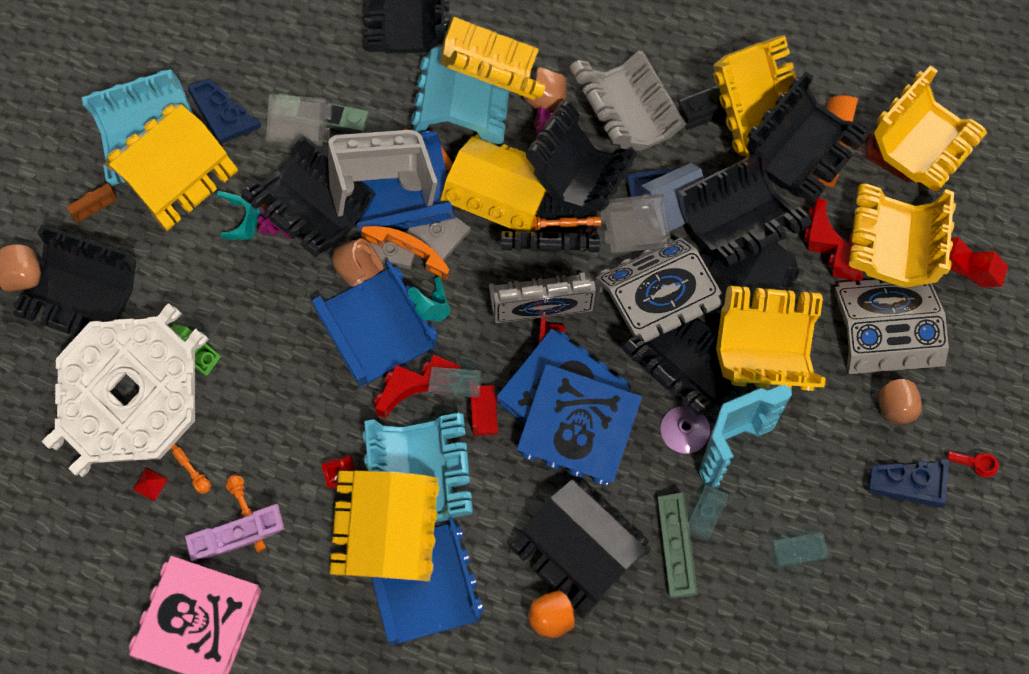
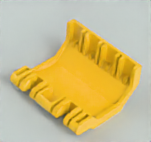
[440,16,545,100]
[713,35,796,157]
[874,66,987,191]
[103,104,238,231]
[441,134,547,232]
[849,184,956,288]
[716,286,826,391]
[329,471,439,581]

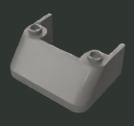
[328,130,438,216]

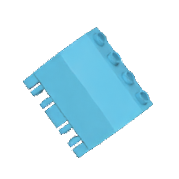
[411,46,509,144]
[82,69,192,186]
[699,385,792,489]
[363,413,473,522]

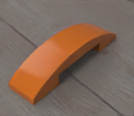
[361,226,450,281]

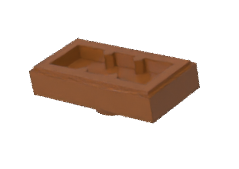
[66,183,117,223]

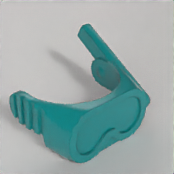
[217,191,260,240]
[408,277,451,322]

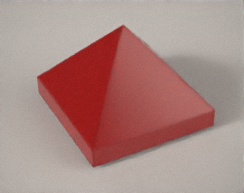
[133,468,168,501]

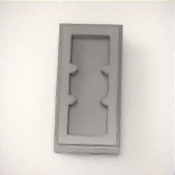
[369,241,415,269]

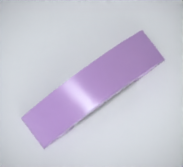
[185,504,284,561]

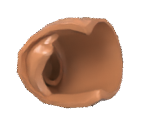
[524,67,567,113]
[331,238,384,287]
[0,245,41,292]
[877,379,922,425]

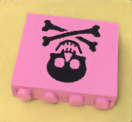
[129,556,262,674]

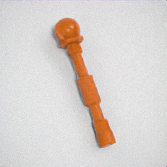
[531,216,601,232]
[171,444,211,494]
[226,475,266,552]

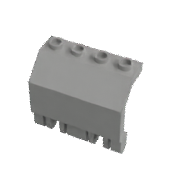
[570,51,686,151]

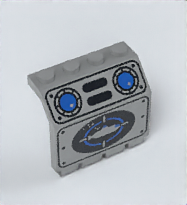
[595,238,722,343]
[489,272,596,323]
[834,279,949,374]

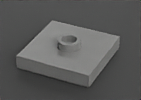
[406,217,471,261]

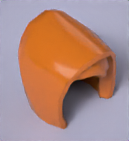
[528,591,574,638]

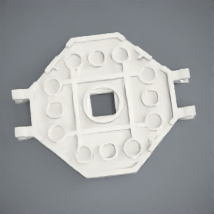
[42,303,209,477]

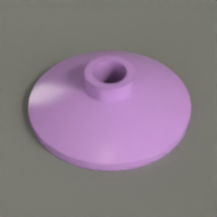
[660,406,710,454]

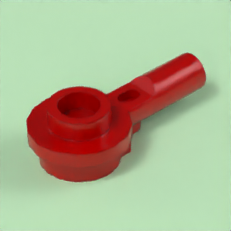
[947,451,999,478]

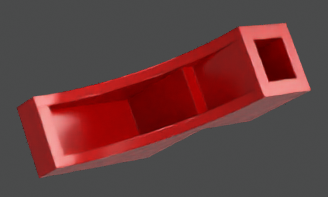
[805,199,863,281]
[949,237,1008,288]
[374,355,461,419]

